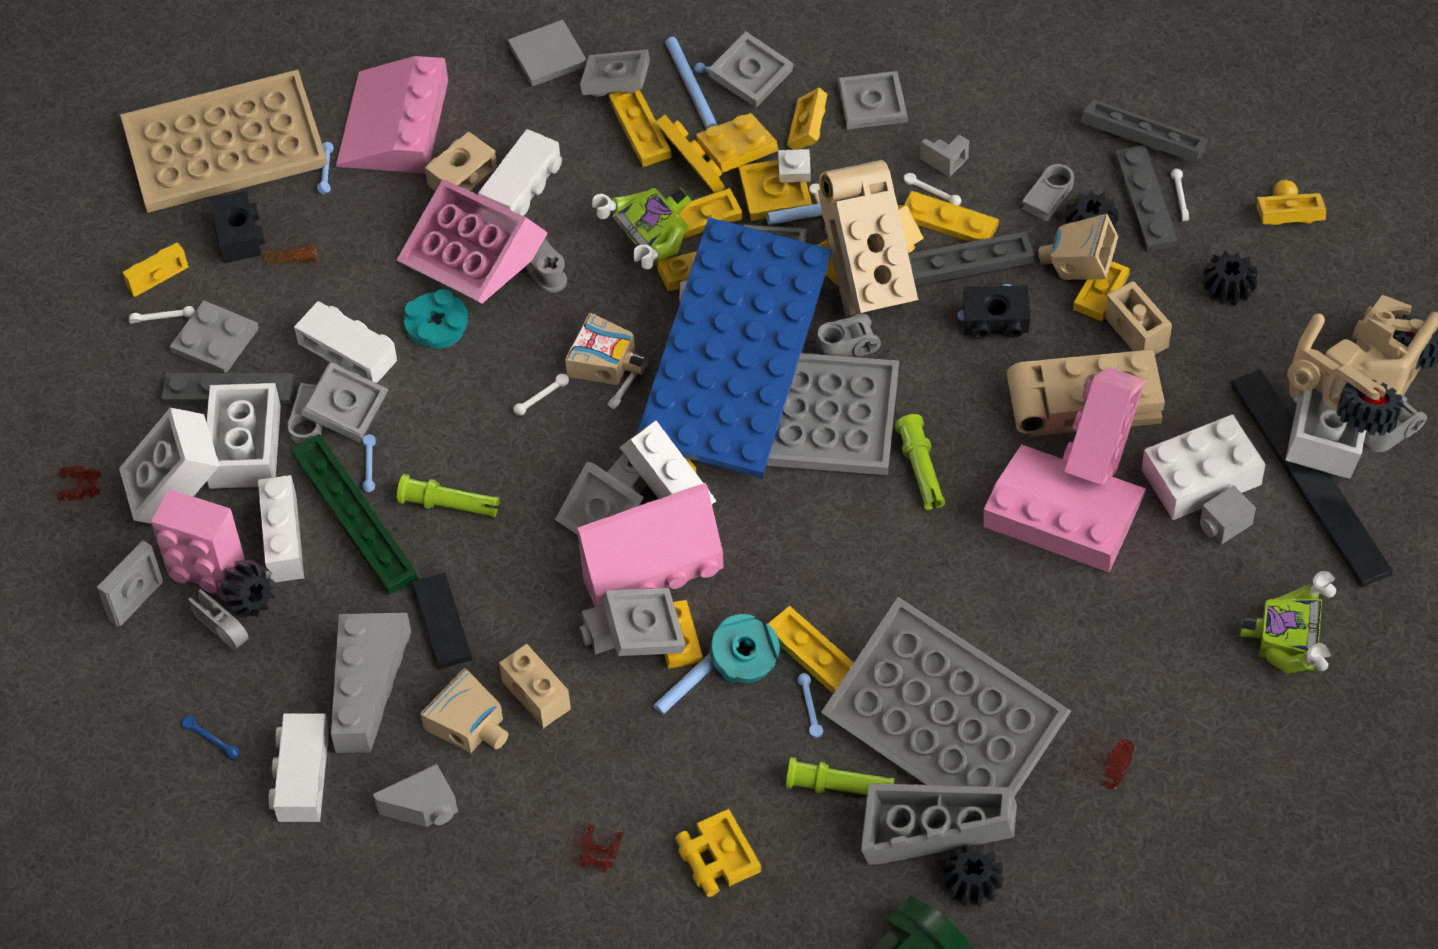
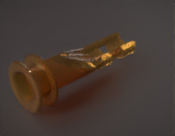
[264,243,318,265]

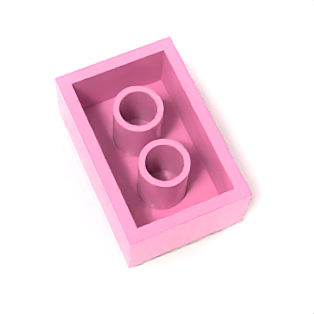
[1063,367,1145,485]
[151,489,246,593]

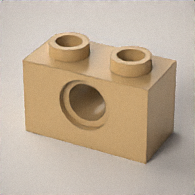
[425,132,497,191]
[1105,281,1172,355]
[499,644,571,728]

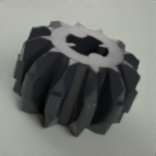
[1065,190,1119,230]
[1203,250,1258,305]
[217,560,276,618]
[943,844,1003,907]

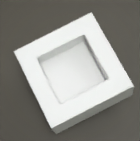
[778,149,811,183]

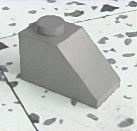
[373,764,458,827]

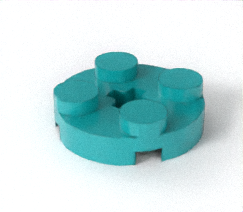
[404,289,468,349]
[709,614,780,684]

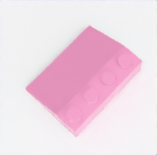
[336,56,448,174]
[397,179,547,303]
[984,444,1146,572]
[577,483,724,607]

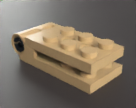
[818,160,918,316]
[1007,349,1165,436]

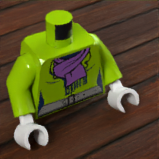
[592,187,692,269]
[1240,571,1336,674]

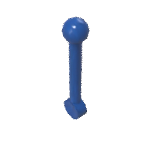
[182,716,240,760]

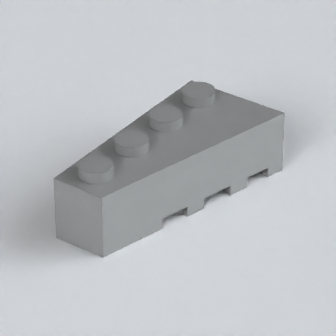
[331,613,411,753]
[861,784,1017,865]

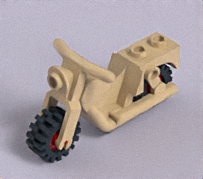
[1287,295,1438,435]

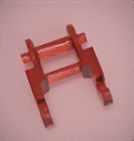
[57,466,102,501]
[1103,739,1134,789]
[579,824,623,873]

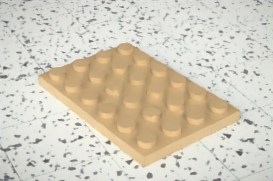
[121,70,328,213]

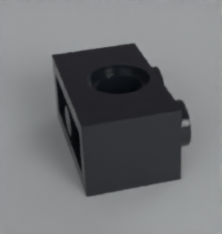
[210,191,265,263]
[962,285,1030,338]

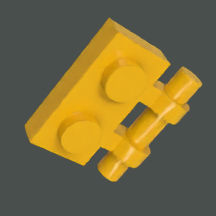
[675,809,761,897]

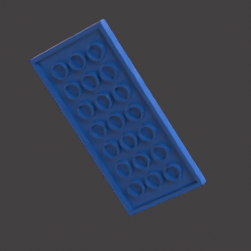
[637,217,832,478]

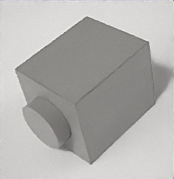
[1200,485,1256,544]
[579,604,615,655]

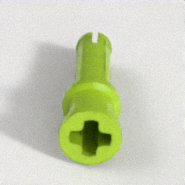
[894,414,945,510]
[397,474,500,518]
[786,757,895,796]

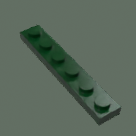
[291,434,418,595]

